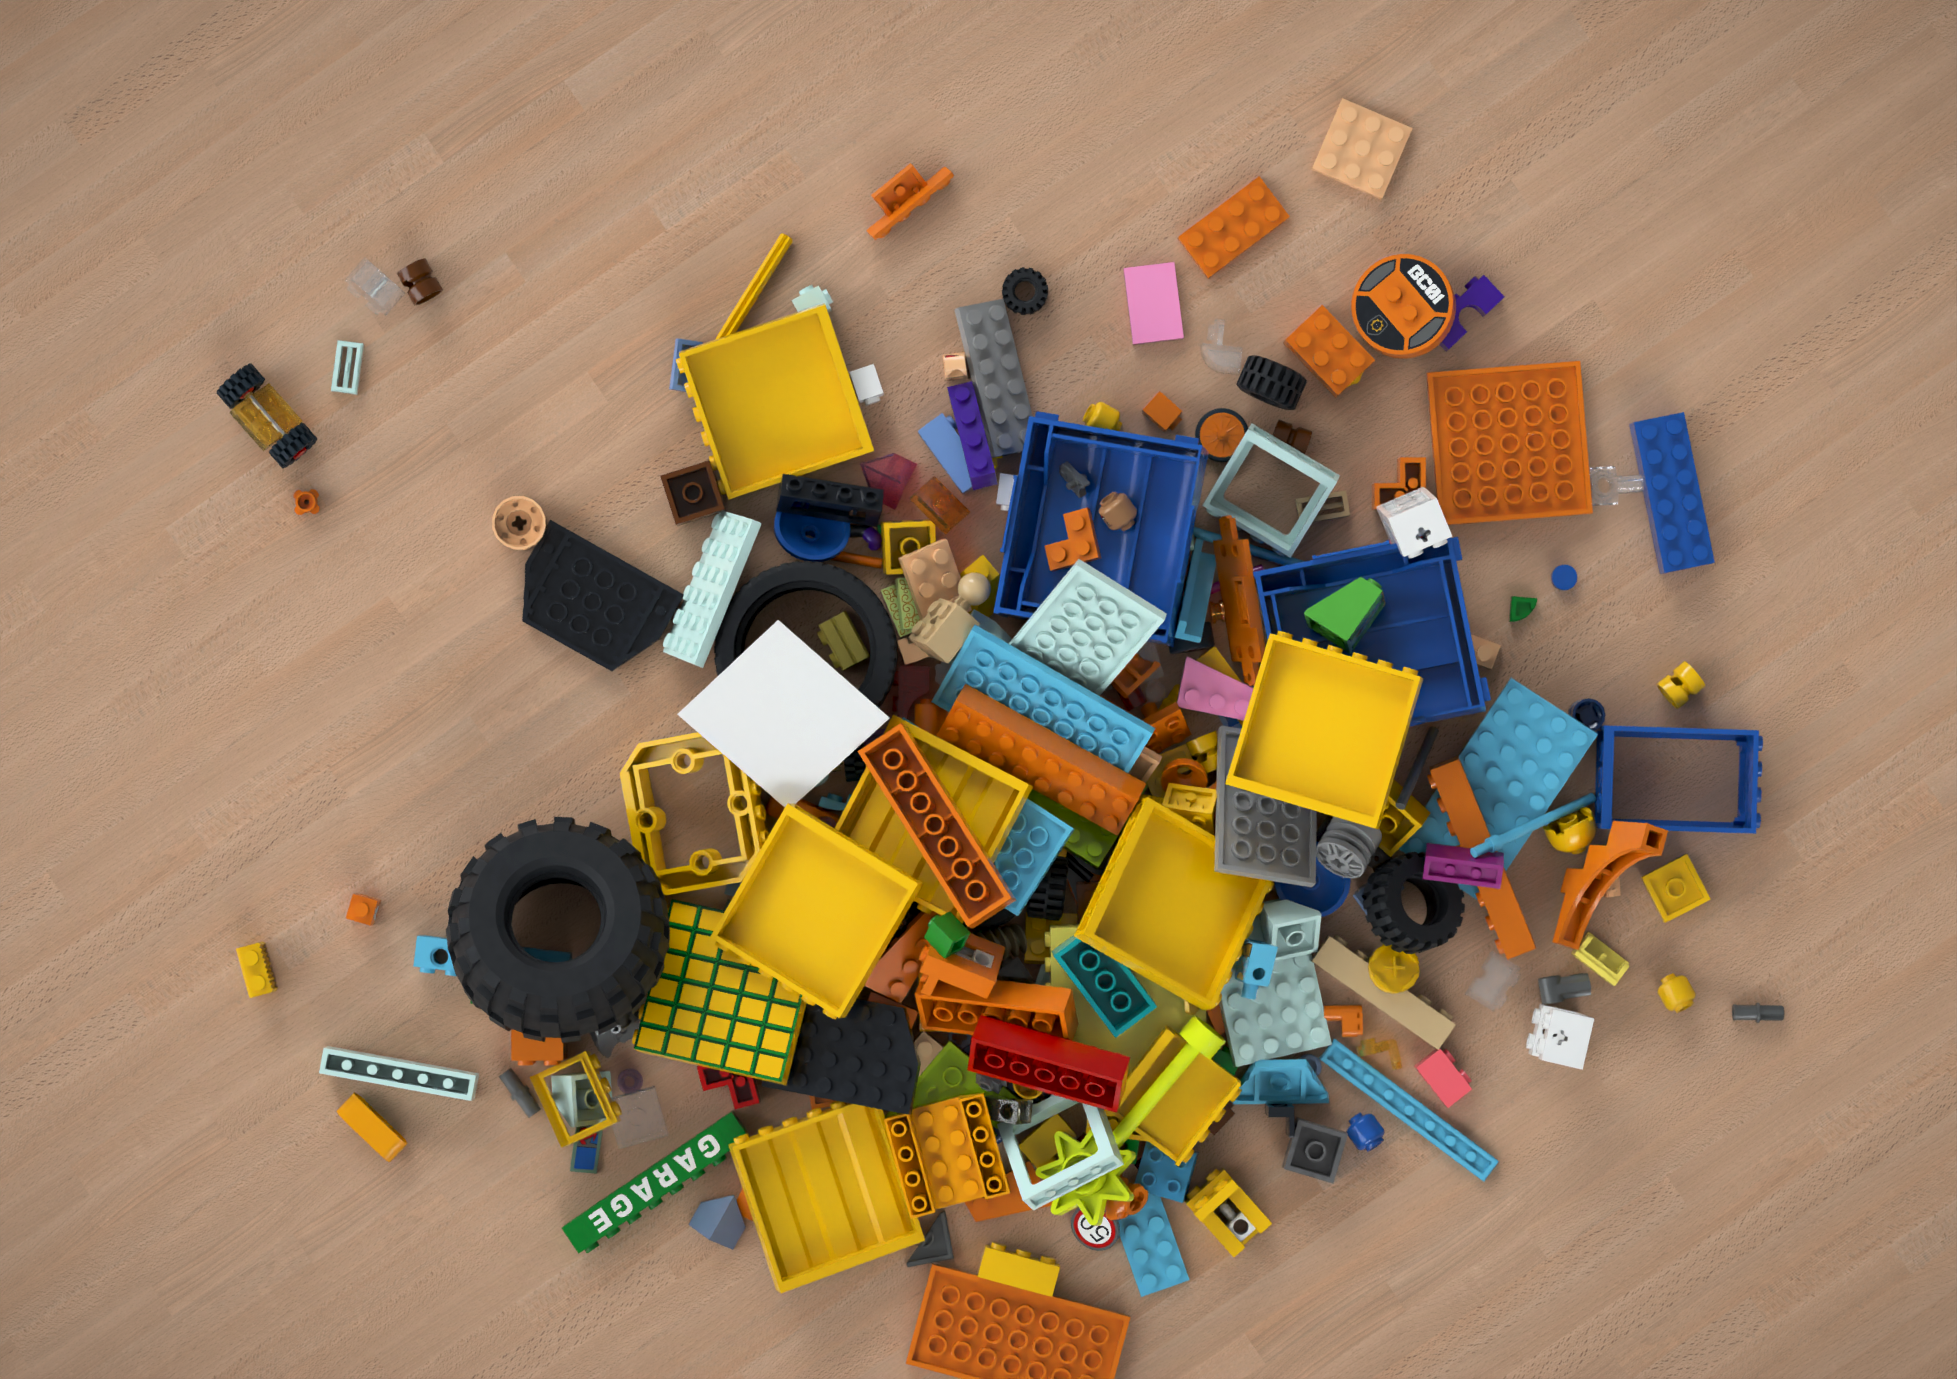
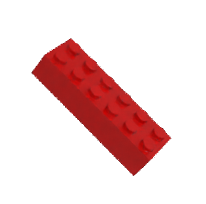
[967,1015,1131,1113]

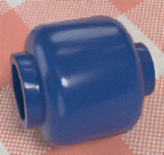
[1346,1112,1385,1152]

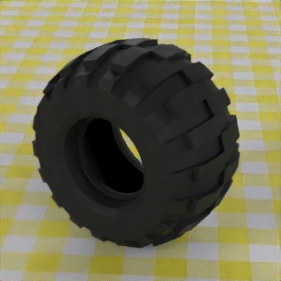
[446,817,670,1043]

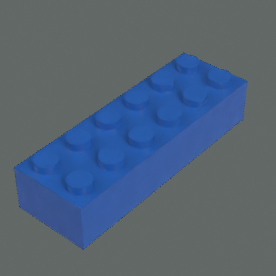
[1629,412,1715,574]

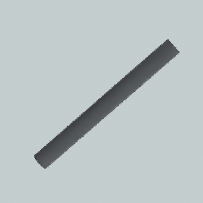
[1395,726,1439,810]

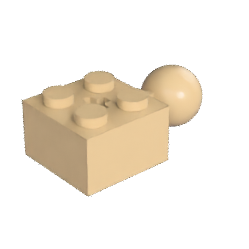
[909,572,991,664]

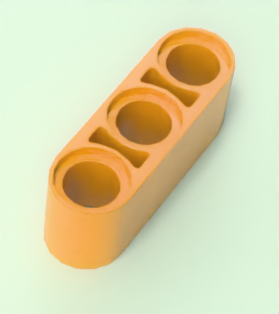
[336,1092,408,1162]

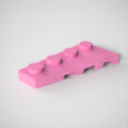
[1177,656,1253,720]

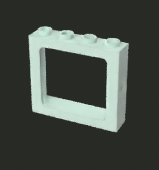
[1202,423,1340,558]
[997,1095,1124,1210]

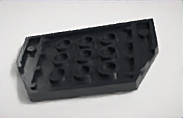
[522,520,684,672]
[762,999,921,1115]

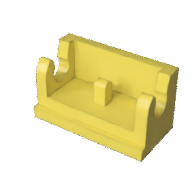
[1571,931,1630,986]

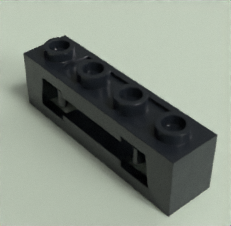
[776,474,884,527]

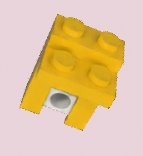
[1185,1168,1272,1257]

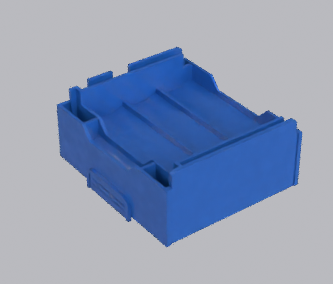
[993,411,1209,647]
[1253,537,1491,727]

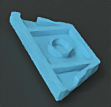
[1232,1059,1329,1104]

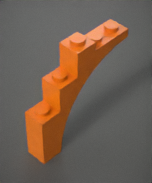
[1552,821,1668,950]

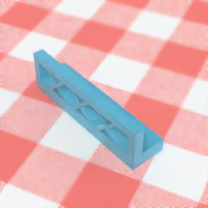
[1175,538,1216,643]

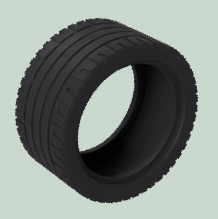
[714,561,898,708]

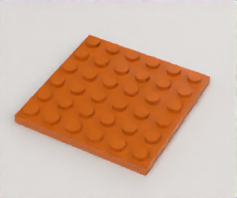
[1426,361,1593,525]

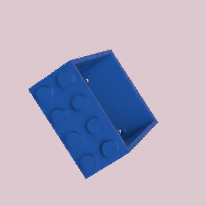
[1594,725,1763,834]

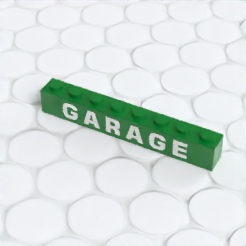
[562,1110,750,1254]

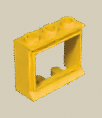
[530,1051,622,1148]

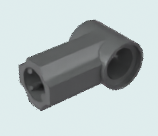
[1538,973,1591,1004]

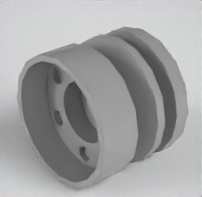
[1316,816,1382,879]

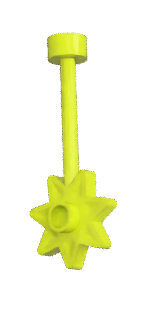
[1036,1015,1226,1226]

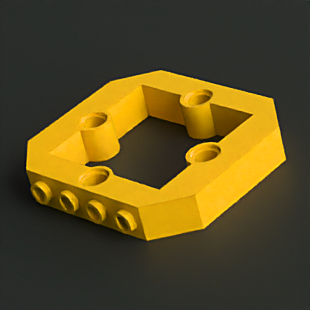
[620,732,769,895]

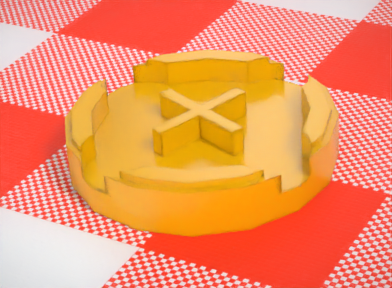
[1368,944,1420,994]

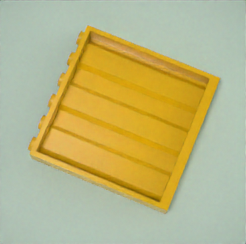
[835,715,1033,924]
[728,1101,925,1293]

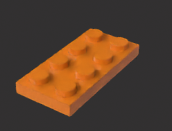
[1177,176,1290,279]

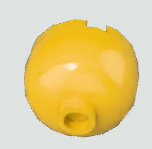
[1543,807,1596,854]

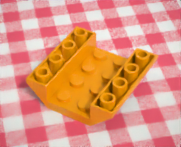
[884,1093,1011,1219]

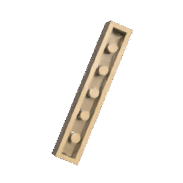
[1311,935,1456,1050]

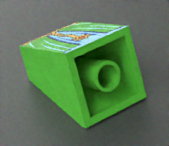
[1304,577,1386,654]

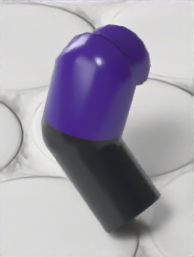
[849,525,882,551]

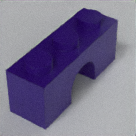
[1439,275,1505,351]

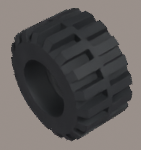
[1236,355,1307,410]
[1026,856,1069,921]

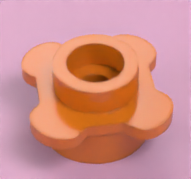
[293,489,320,515]

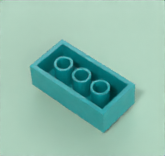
[1052,935,1157,1038]

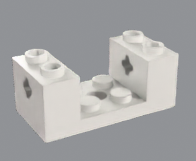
[1376,487,1452,558]
[1526,1004,1594,1070]

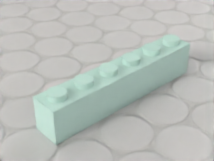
[319,1046,479,1101]

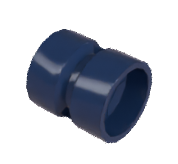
[1568,698,1606,731]

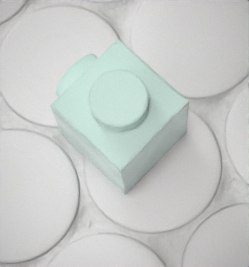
[792,285,833,312]

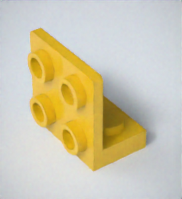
[1162,783,1217,836]

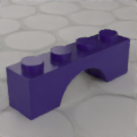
[947,381,998,490]

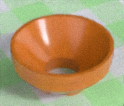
[1161,758,1208,792]

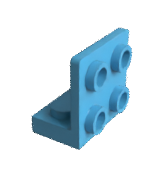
[1134,1141,1199,1203]

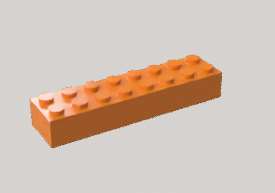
[937,683,1146,836]
[857,723,1016,928]

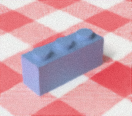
[918,413,972,494]

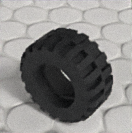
[1363,852,1465,954]

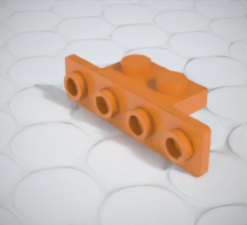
[866,163,954,240]

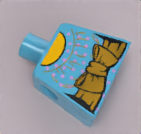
[1235,939,1278,1000]

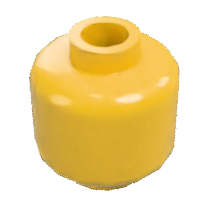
[1082,402,1122,431]
[1657,973,1696,1013]

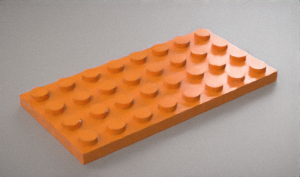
[906,1263,1130,1379]

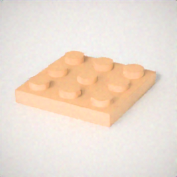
[1311,98,1413,200]

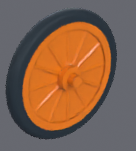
[1195,408,1248,462]

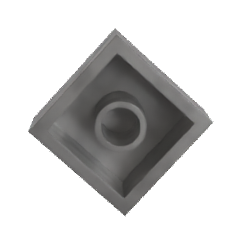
[1282,1117,1348,1184]

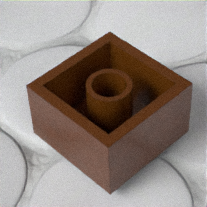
[660,460,726,526]

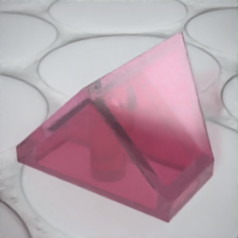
[860,453,917,510]

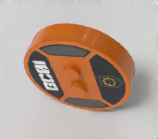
[1351,254,1456,359]

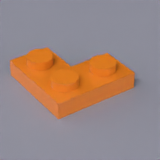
[1045,508,1101,572]

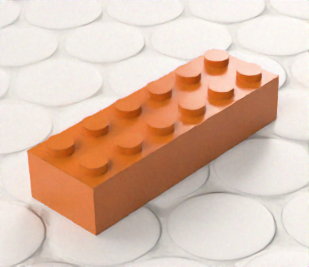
[915,980,1079,1041]

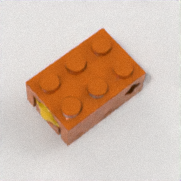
[1283,305,1375,398]

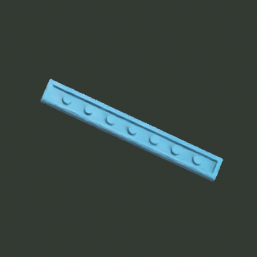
[1319,1038,1499,1182]

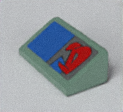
[570,1125,603,1174]

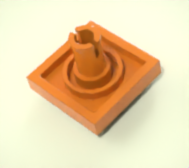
[1141,702,1192,754]

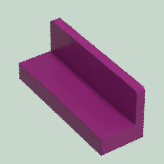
[1423,843,1504,889]

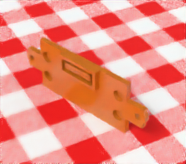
[1213,515,1265,686]

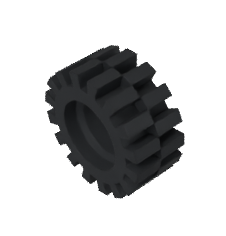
[1002,267,1048,315]

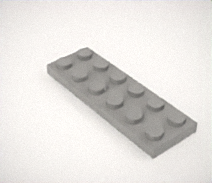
[954,299,1033,458]

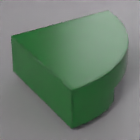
[1509,596,1537,622]

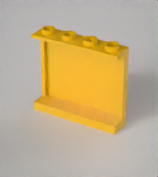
[1104,1025,1242,1166]

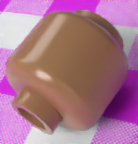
[1099,492,1137,531]

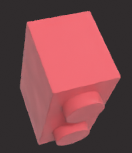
[1414,1048,1472,1108]

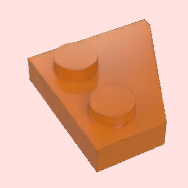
[1110,653,1161,698]

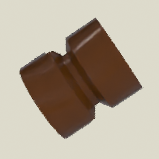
[397,258,443,306]
[1273,420,1312,454]

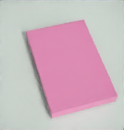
[1123,262,1184,345]

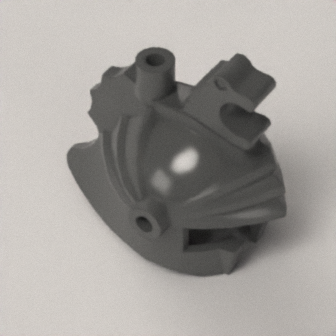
[590,1011,641,1058]

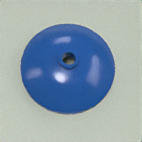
[774,501,850,562]
[1274,841,1351,917]

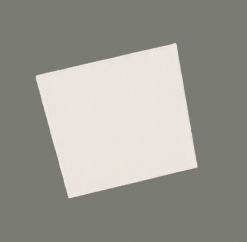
[677,620,889,807]

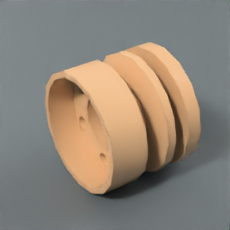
[492,496,546,550]

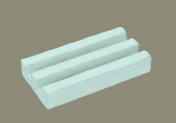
[331,340,364,395]

